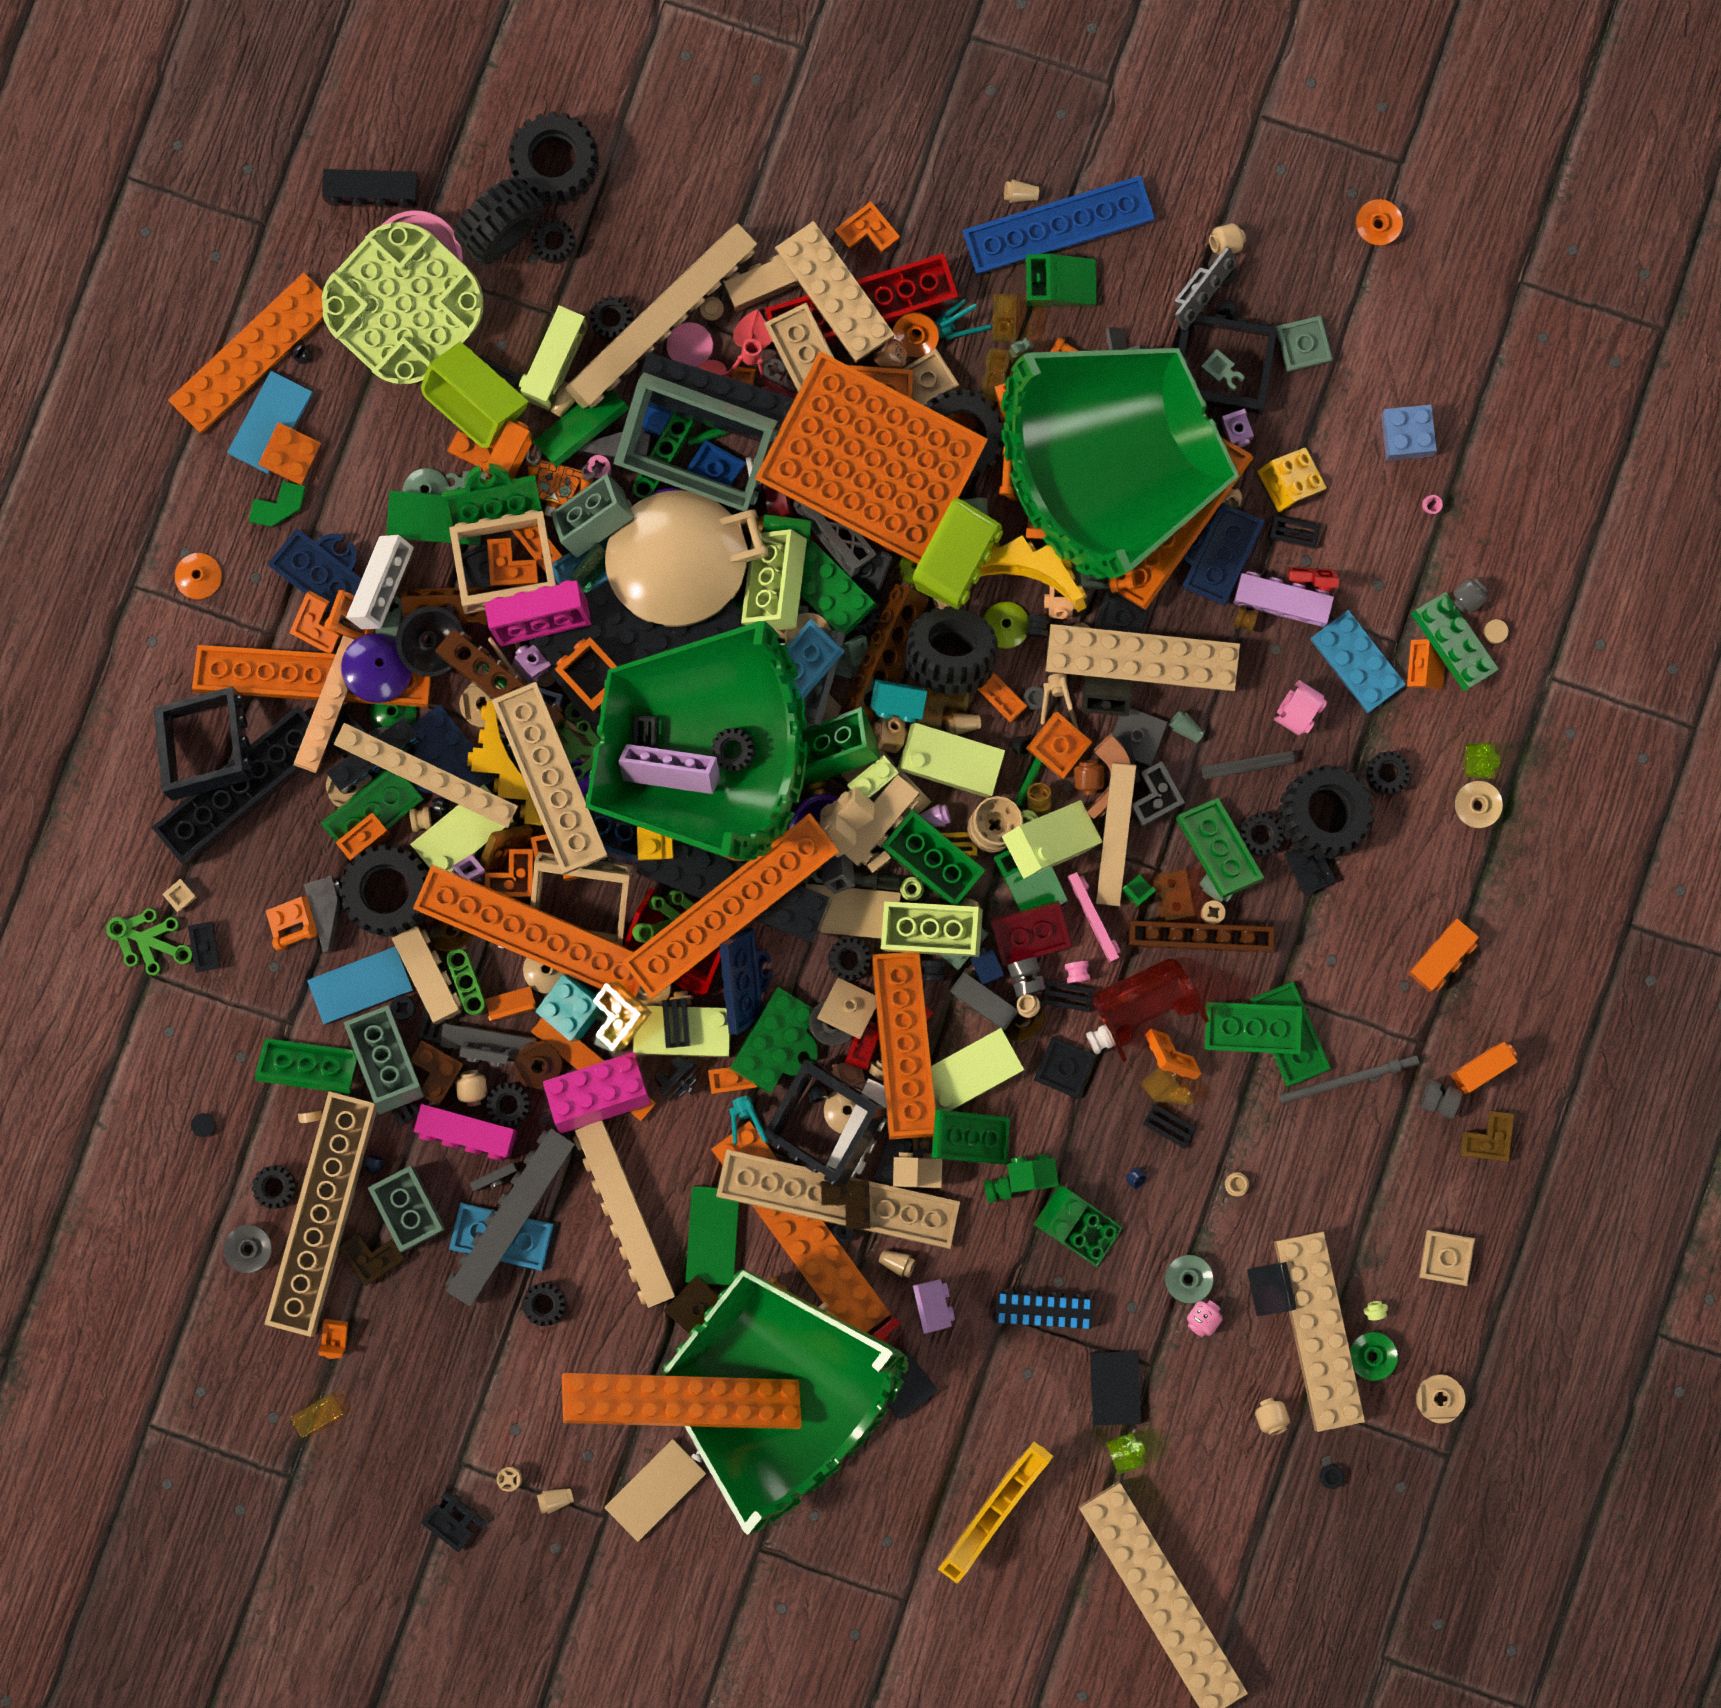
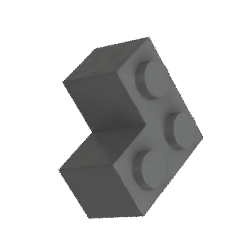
[1131,761,1185,828]

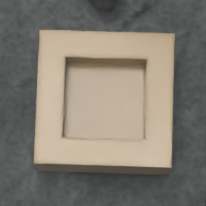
[867,851,891,874]
[162,879,197,913]

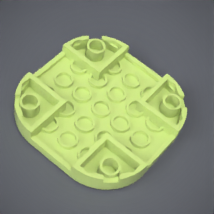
[322,222,483,384]

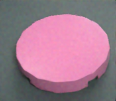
[667,322,713,368]

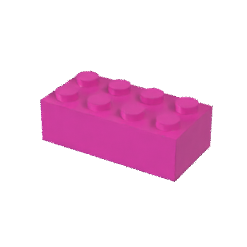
[485,580,592,647]
[543,1052,651,1134]
[413,1104,518,1162]

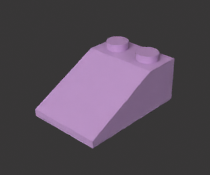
[913,1279,955,1334]

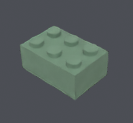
[551,473,633,558]
[368,1166,446,1252]

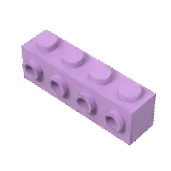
[1233,571,1334,627]
[619,744,720,794]

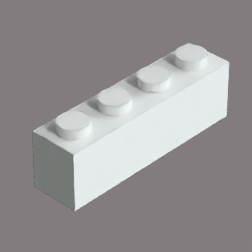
[346,535,414,629]
[827,1079,887,1178]

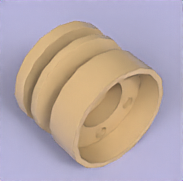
[967,796,1023,853]

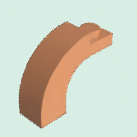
[1086,733,1131,819]

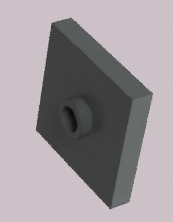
[1113,708,1168,767]

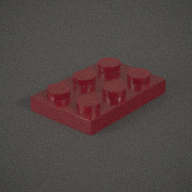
[990,900,1072,967]

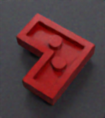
[1287,567,1339,591]

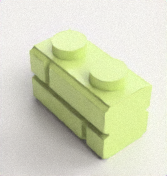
[847,755,899,800]

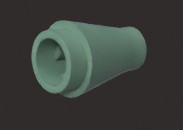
[1169,710,1205,743]

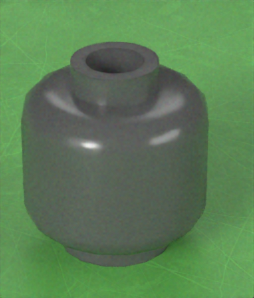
[1453,578,1489,613]

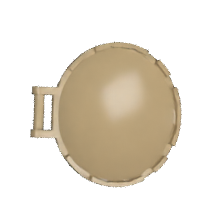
[605,490,769,627]

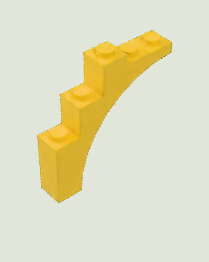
[980,535,1087,612]
[467,701,542,825]
[938,1442,1053,1584]

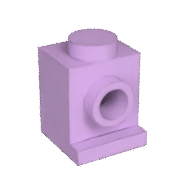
[1221,409,1254,448]
[513,645,551,684]
[452,855,485,885]

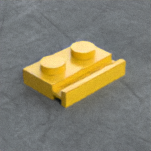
[637,826,674,861]

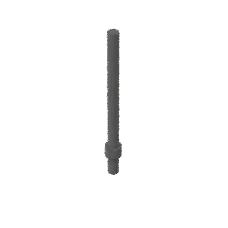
[1279,1055,1419,1104]

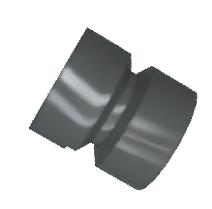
[1007,957,1046,998]
[1420,1079,1463,1120]

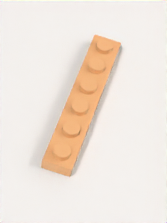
[294,635,355,773]

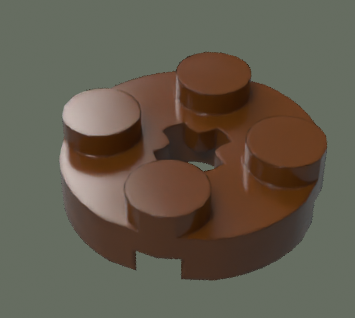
[514,1040,562,1089]

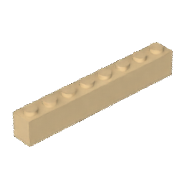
[333,723,518,828]
[573,1120,676,1308]

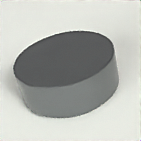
[1023,686,1044,711]

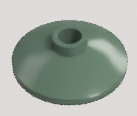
[403,468,449,495]
[1165,1255,1213,1303]

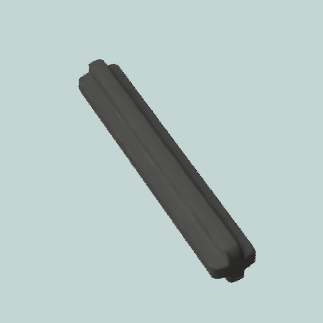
[1202,751,1295,779]

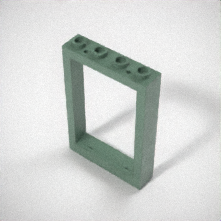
[613,372,779,512]

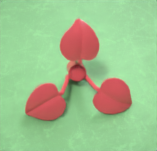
[697,309,797,399]

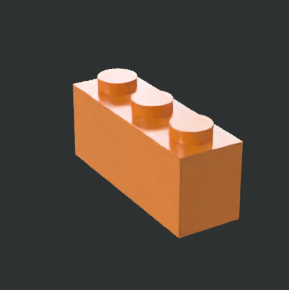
[1408,918,1479,992]

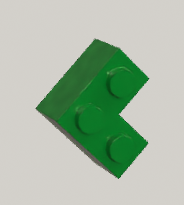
[1007,1154,1059,1193]

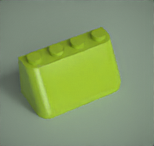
[421,341,529,448]
[913,497,1003,610]

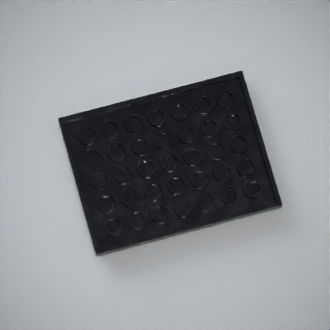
[528,580,746,740]

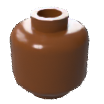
[1074,760,1105,795]

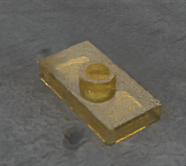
[290,1393,344,1438]

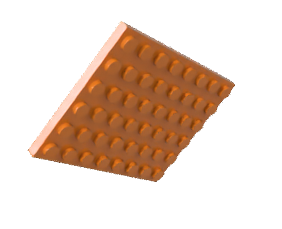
[754,351,988,564]

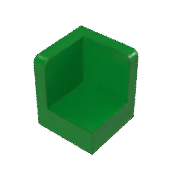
[1122,874,1156,908]

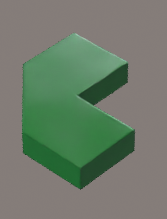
[249,481,306,528]

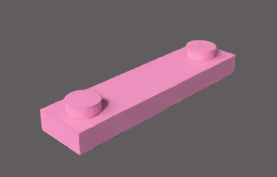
[1067,872,1121,963]

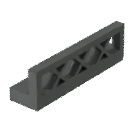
[793,501,877,578]
[804,628,845,725]

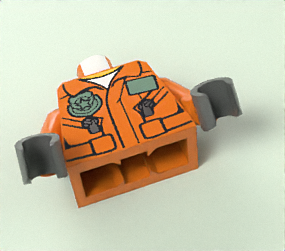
[526,449,599,519]

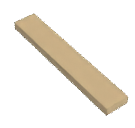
[1096,762,1136,906]

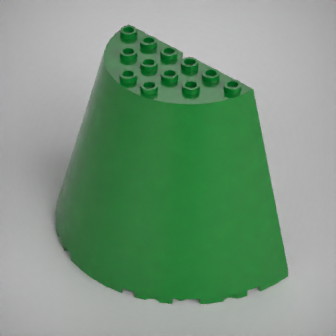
[1001,348,1239,579]
[585,621,807,861]
[660,1270,909,1535]

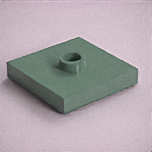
[1276,315,1333,373]

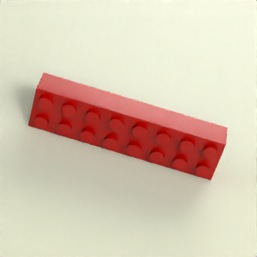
[765,253,958,359]

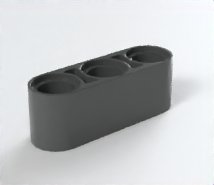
[949,972,1018,1031]

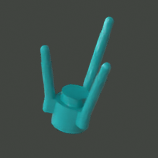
[934,299,992,341]
[729,1095,769,1145]

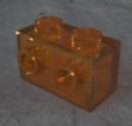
[1153,869,1195,922]

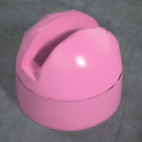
[1422,495,1443,514]

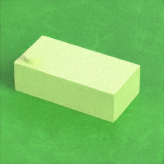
[519,306,588,411]
[741,529,807,630]
[897,723,1005,797]
[410,784,517,873]
[1002,800,1103,879]
[881,901,983,957]
[633,1005,731,1058]
[931,1028,1024,1111]

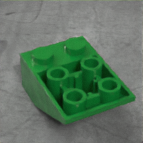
[1025,254,1097,307]
[993,850,1068,911]
[1033,1185,1123,1267]

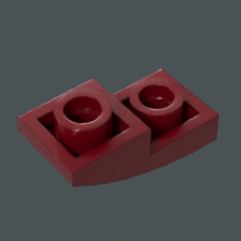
[764,485,796,518]

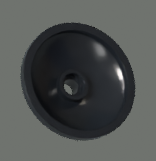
[395,606,464,677]

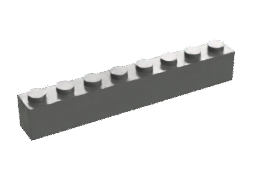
[445,1129,575,1306]

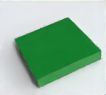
[763,514,811,546]

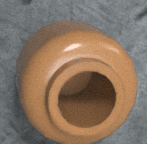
[873,338,907,369]

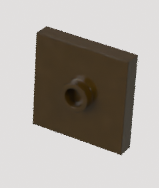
[664,1274,719,1334]

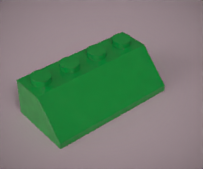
[802,707,879,788]
[881,810,986,906]

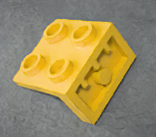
[1257,448,1326,512]

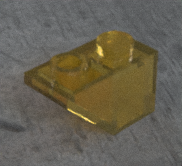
[992,294,1017,342]
[1139,1067,1193,1106]

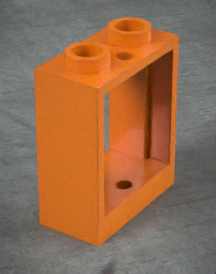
[483,420,534,479]
[555,637,617,713]
[1450,1042,1517,1095]

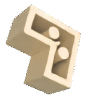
[820,787,875,858]
[893,1153,942,1188]

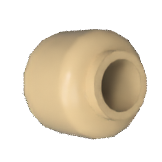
[1209,223,1246,255]
[455,1070,488,1106]
[1255,1398,1290,1436]

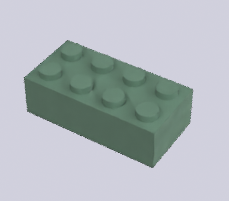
[343,1005,424,1114]

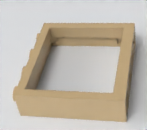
[449,510,556,614]
[530,852,633,945]

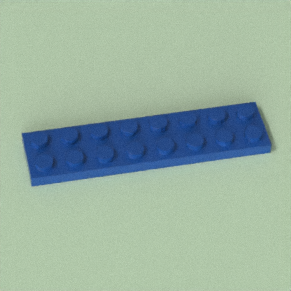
[962,175,1155,276]

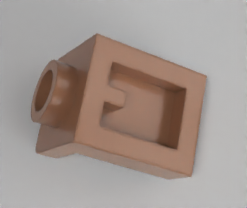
[829,1062,866,1086]

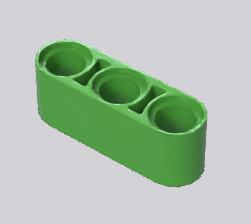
[447,949,487,1016]

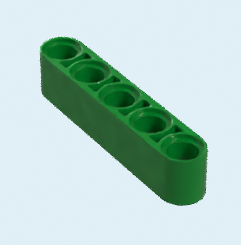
[633,415,696,501]

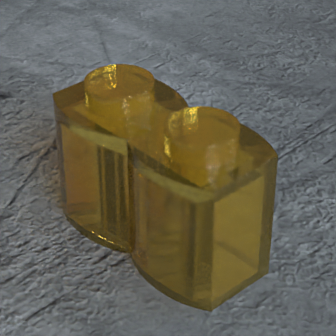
[982,348,1009,402]

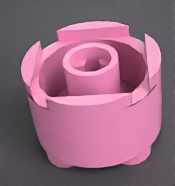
[1274,680,1327,735]

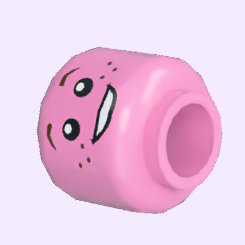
[1187,1300,1222,1337]

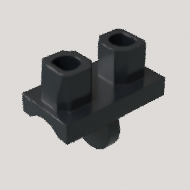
[655,1055,700,1100]

